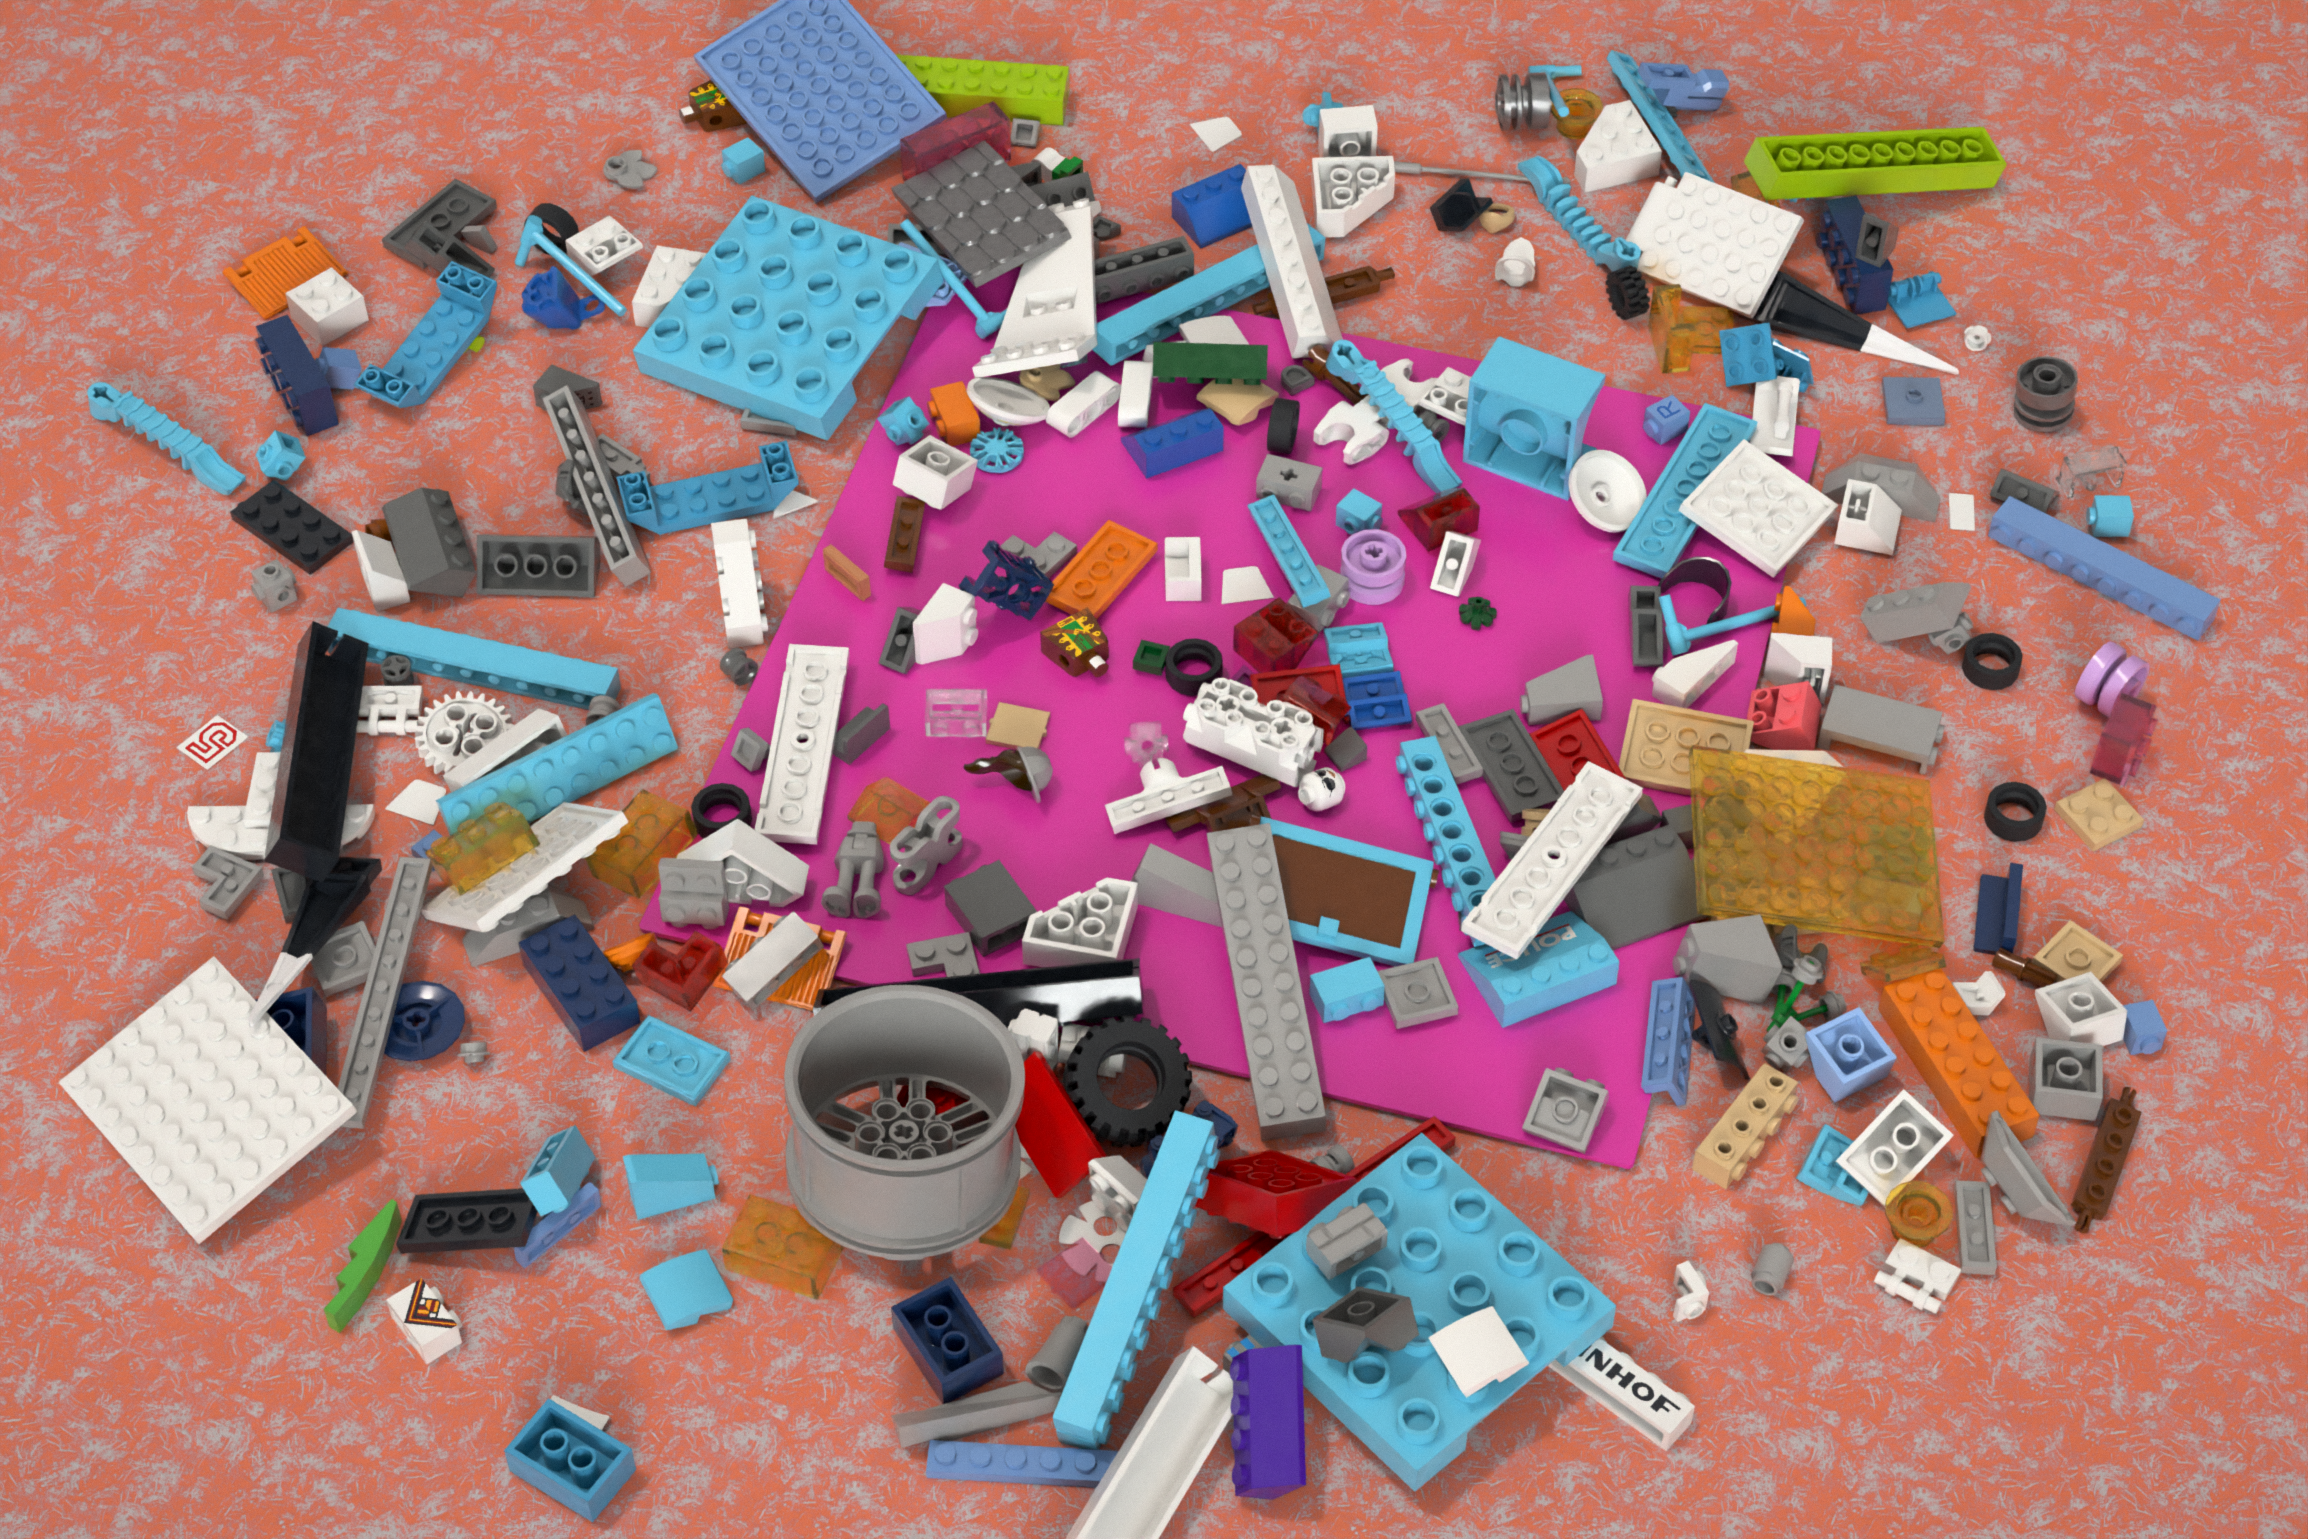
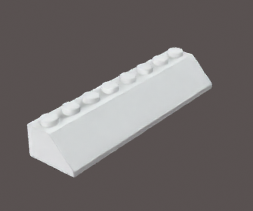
[1241,165,1343,358]

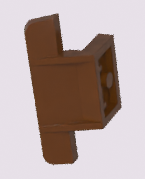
[1165,774,1281,833]

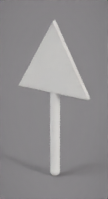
[773,490,818,519]

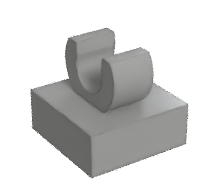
[730,728,771,771]

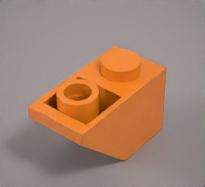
[1770,586,1816,636]

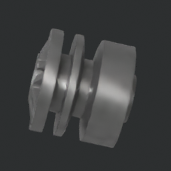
[1495,72,1552,131]
[2013,357,2078,432]

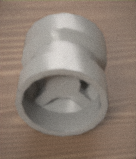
[1310,1144,1355,1174]

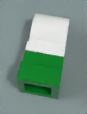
[1030,147,1083,182]

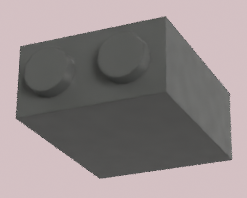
[944,860,1037,957]

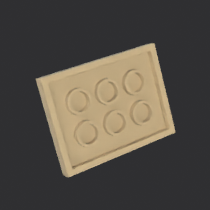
[1619,699,1754,799]

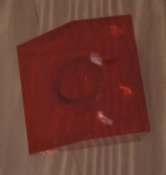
[1282,676,1352,745]

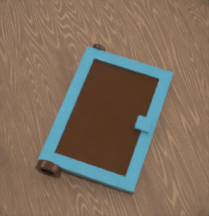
[1248,815,1439,967]

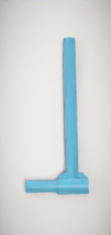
[1528,64,1582,117]
[514,215,627,317]
[900,219,1007,339]
[1658,594,1806,656]

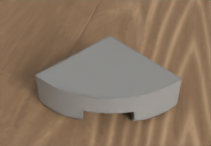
[461,225,497,253]

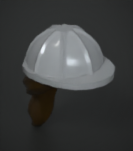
[963,746,1053,803]

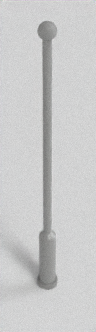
[1394,161,1571,185]

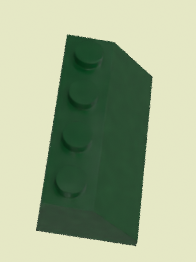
[1153,342,1268,385]

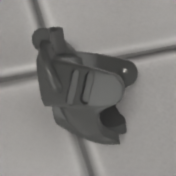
[555,459,589,516]
[1773,924,1828,983]

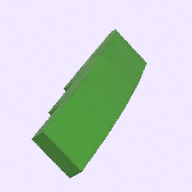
[324,1199,402,1333]

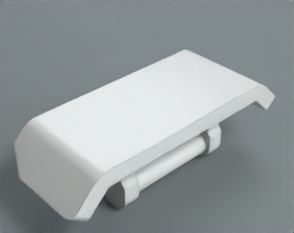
[1750,376,1800,457]

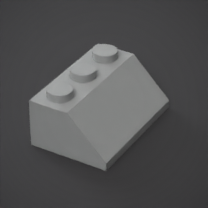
[1860,582,1971,643]

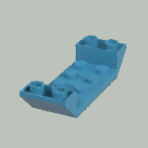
[354,261,497,408]
[616,440,799,535]

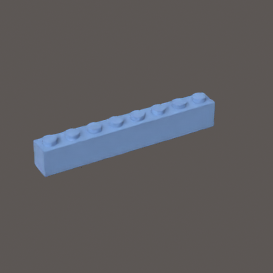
[1988,496,2221,641]

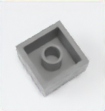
[2029,1037,2103,1121]

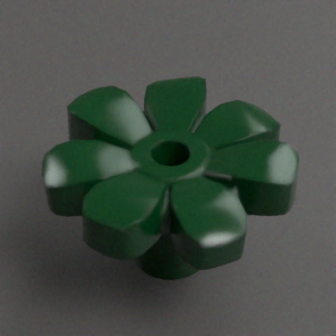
[1459,597,1497,630]

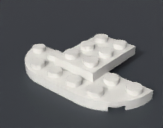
[187,752,376,860]

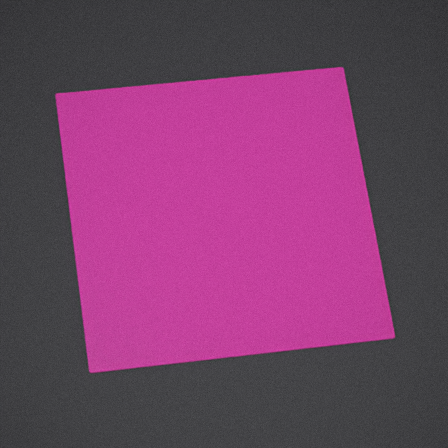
[639,267,1821,1169]

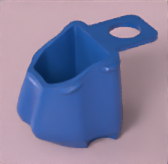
[522,266,605,329]

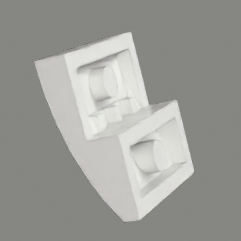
[1179,316,1249,345]
[1428,1306,1529,1398]

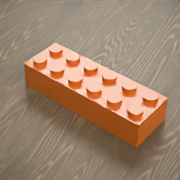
[1878,967,2040,1159]

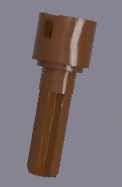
[1302,344,1369,405]

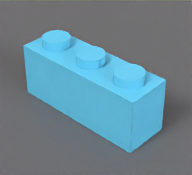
[520,1125,596,1216]

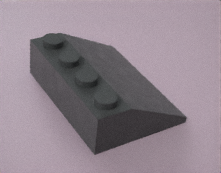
[1564,824,1712,950]

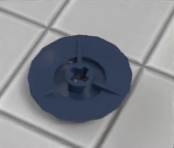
[384,981,465,1062]

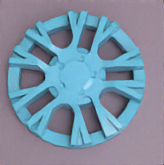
[970,428,1024,473]

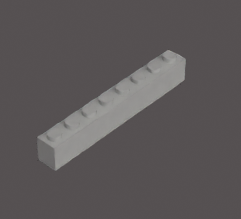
[543,385,651,587]

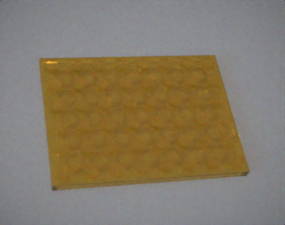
[1689,745,1945,948]

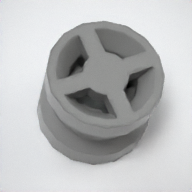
[586,695,620,725]

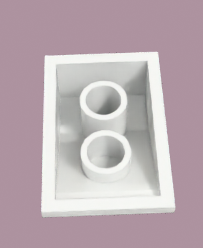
[1835,1089,1954,1208]

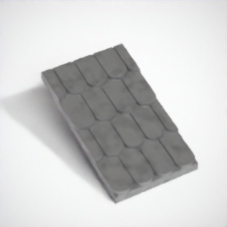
[891,140,1072,288]

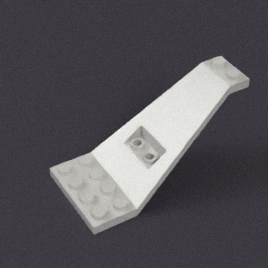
[972,198,1102,378]

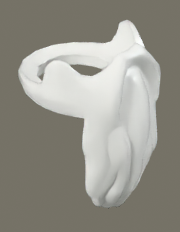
[1495,237,1535,287]

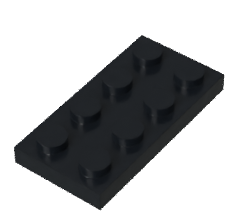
[230,480,354,575]
[396,1188,538,1254]

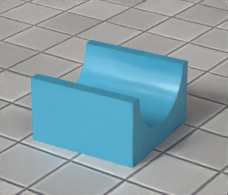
[1462,336,1606,501]

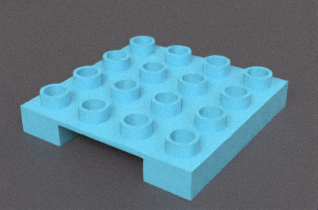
[632,195,943,441]
[1223,1133,1616,1492]

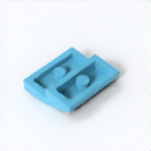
[1323,622,1393,678]
[1796,1124,1869,1206]
[639,1249,734,1330]

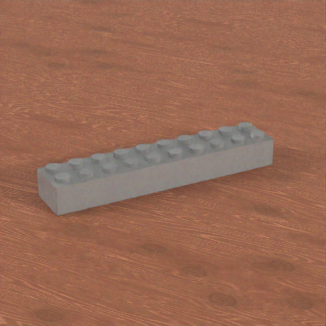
[1207,823,1326,1141]

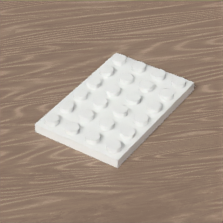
[421,802,628,932]

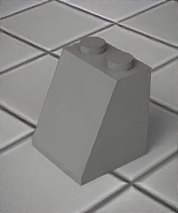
[1672,914,1782,1004]

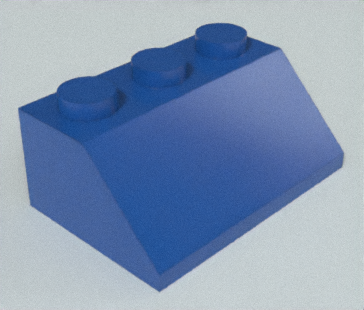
[1172,164,1252,249]
[1121,408,1224,479]

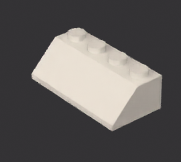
[443,708,567,793]

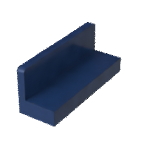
[1973,863,2023,955]

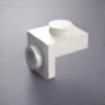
[1952,971,2005,1015]
[1673,1261,1709,1322]

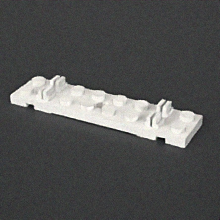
[755,644,850,845]
[1461,761,1643,960]

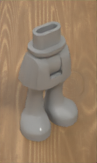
[821,821,883,918]

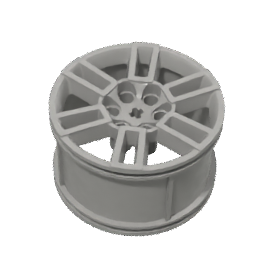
[784,985,1025,1261]

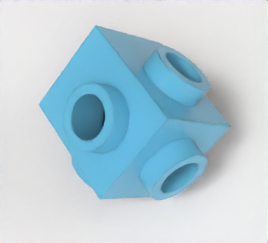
[877,396,930,446]
[256,430,306,481]

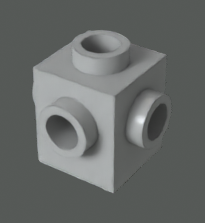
[251,559,297,613]
[1927,611,1973,655]
[1761,1016,1810,1072]

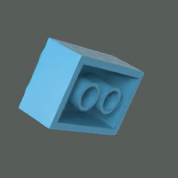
[504,1398,636,1523]

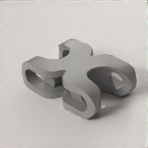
[890,796,963,895]

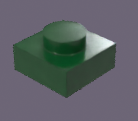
[1132,640,1170,676]

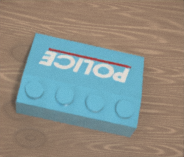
[1458,911,1620,1028]

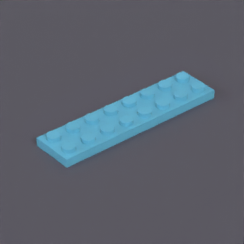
[1613,403,1758,579]
[436,693,678,857]

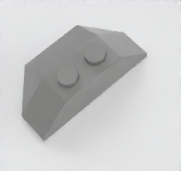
[1821,453,1940,522]
[462,883,594,967]
[1980,1110,2076,1226]

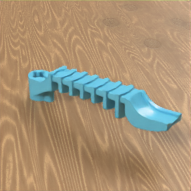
[1518,155,1641,272]
[1326,340,1463,497]
[87,382,246,496]

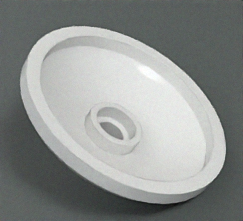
[966,377,1050,426]
[1569,450,1647,533]

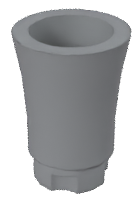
[1025,1316,1088,1393]

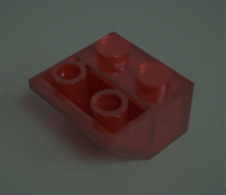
[1397,488,1480,552]
[1233,597,1319,673]

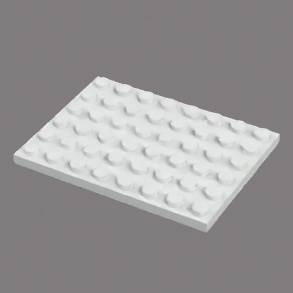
[58,956,358,1244]

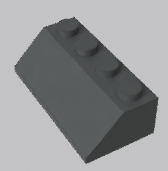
[382,487,476,597]
[477,534,600,597]

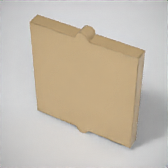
[985,702,1050,749]

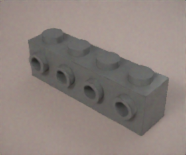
[1028,172,1095,207]
[1094,236,1194,304]

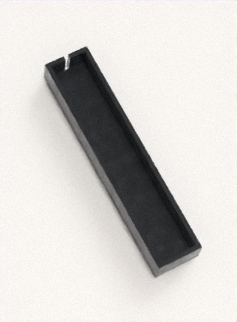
[264,621,369,883]
[813,958,1144,1029]

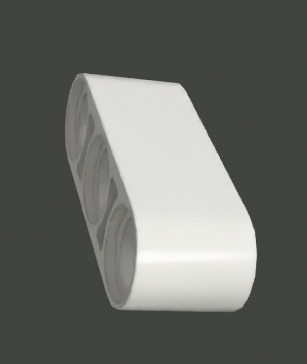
[1118,360,1153,428]
[1046,371,1121,438]

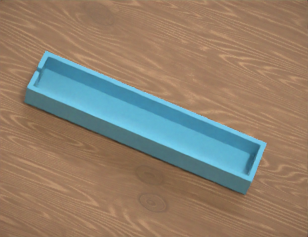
[1052,1110,1220,1450]

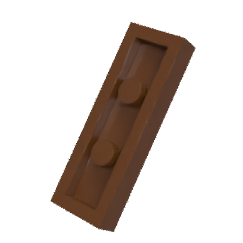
[883,496,925,573]

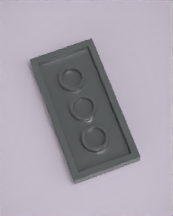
[382,179,497,269]
[1458,709,1564,823]

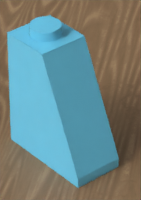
[623,1154,719,1220]

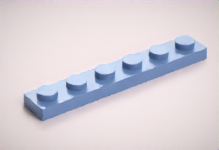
[926,1440,1118,1488]

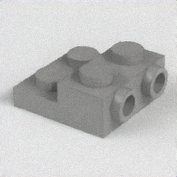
[658,858,729,929]
[1522,1067,1609,1154]

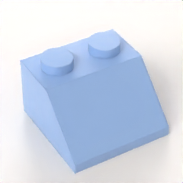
[1805,1007,1897,1103]

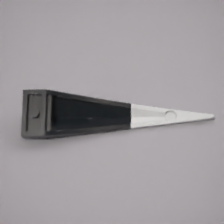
[1738,271,1959,375]
[248,857,382,1028]

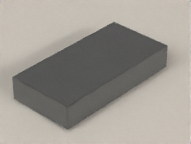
[271,867,307,923]

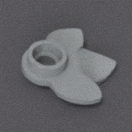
[603,150,658,189]

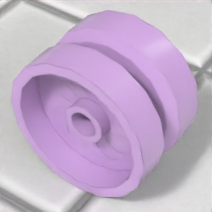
[1340,529,1406,605]
[2075,641,2150,720]

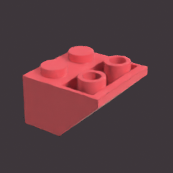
[1746,681,1822,751]

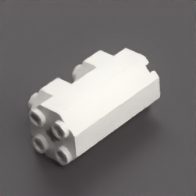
[1183,678,1324,787]

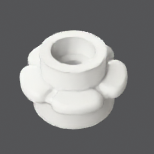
[1964,325,1991,351]

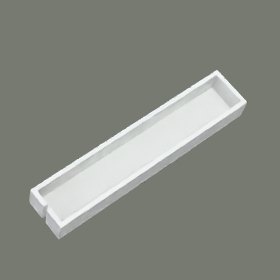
[1065,1346,1233,1539]

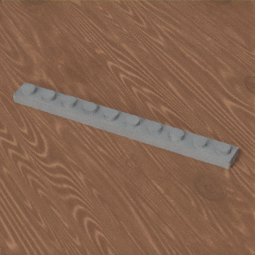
[338,857,433,1129]

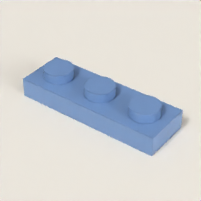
[514,1182,601,1268]

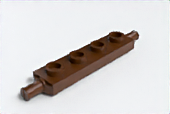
[1252,266,1395,319]
[2071,1087,2142,1233]

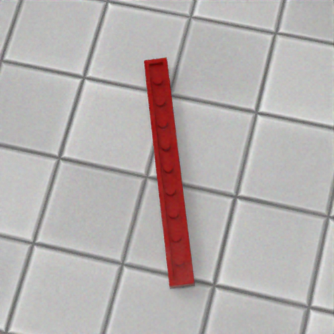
[1173,1115,1456,1318]

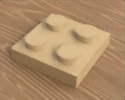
[2054,778,2144,852]
[2032,920,2123,983]

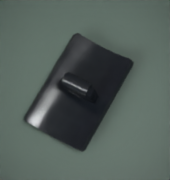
[1689,980,1750,1080]

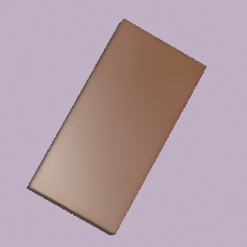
[823,544,871,601]

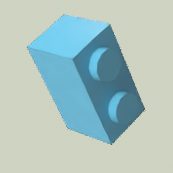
[1309,957,1385,1023]

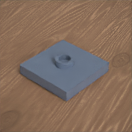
[1882,377,1945,425]

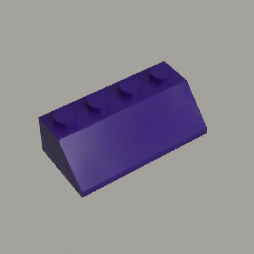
[1230,1344,1306,1500]

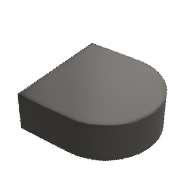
[1281,365,1315,396]

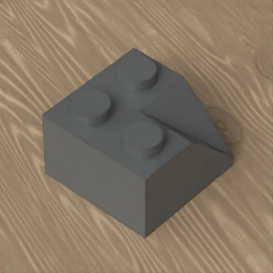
[1312,1286,1419,1363]

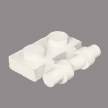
[357,686,424,736]
[1874,1238,1961,1314]

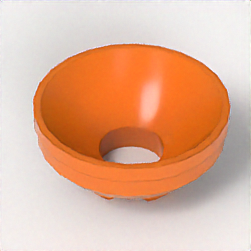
[602,932,658,973]

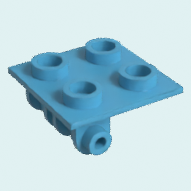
[1887,271,1956,329]
[1719,322,1784,387]
[1772,338,1814,393]

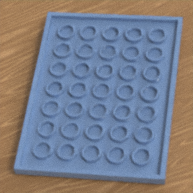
[694,0,947,203]

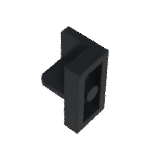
[1430,179,1493,231]

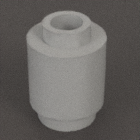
[1751,1243,1794,1296]

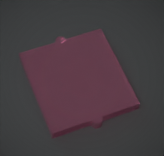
[1037,1237,1112,1309]

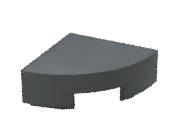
[1093,215,1121,241]

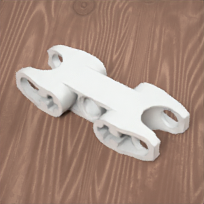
[1313,359,1438,465]

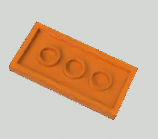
[1045,520,1158,620]

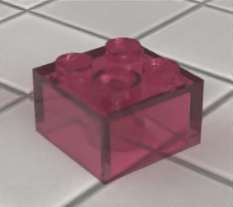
[2090,693,2158,787]

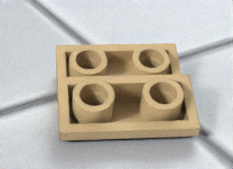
[1196,379,1279,426]

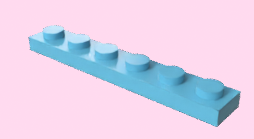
[1247,494,1331,608]

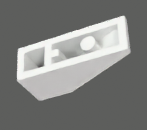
[1652,640,1738,708]

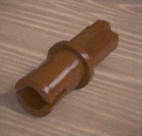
[1992,947,2057,987]

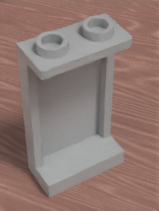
[1817,684,1945,775]

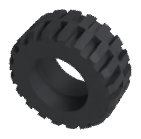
[1062,1016,1193,1148]

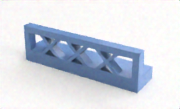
[1641,977,1696,1106]

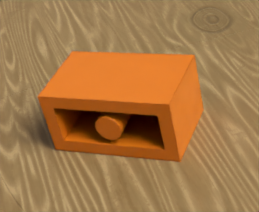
[927,381,980,446]

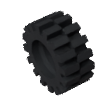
[1605,266,1650,320]

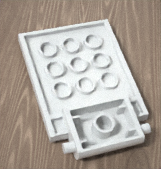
[1625,172,1804,319]

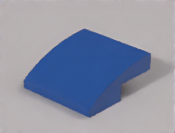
[1342,671,1412,731]

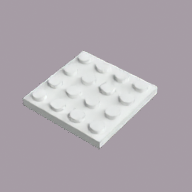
[1678,439,1838,578]

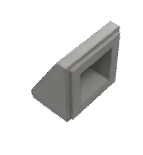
[1010,118,1041,148]

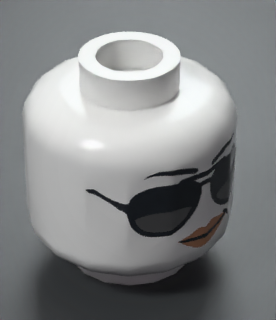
[1298,767,1345,812]

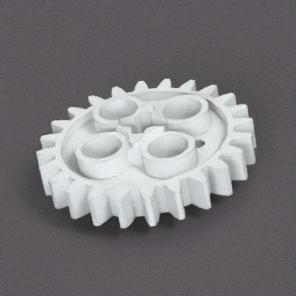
[415,691,514,774]

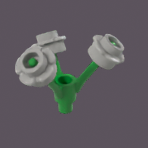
[1766,955,1847,1032]

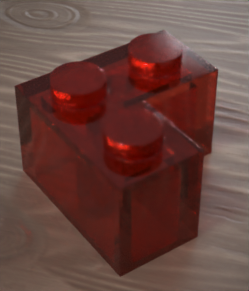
[632,931,728,1012]

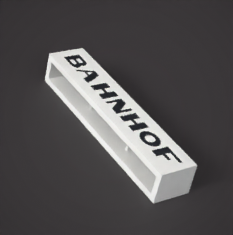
[1548,1336,1695,1451]

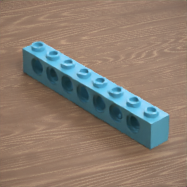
[1395,736,1496,947]

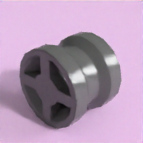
[1419,410,1450,443]
[719,647,758,686]
[381,655,414,686]

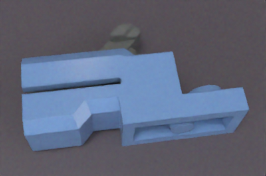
[1637,62,1729,119]

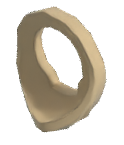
[1479,203,1515,234]

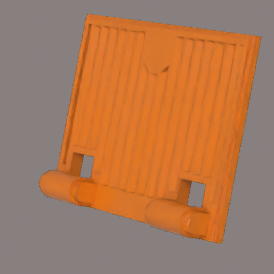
[222,226,348,320]
[713,906,848,1011]

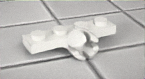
[1105,758,1233,834]

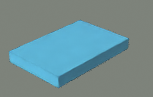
[612,1015,731,1107]

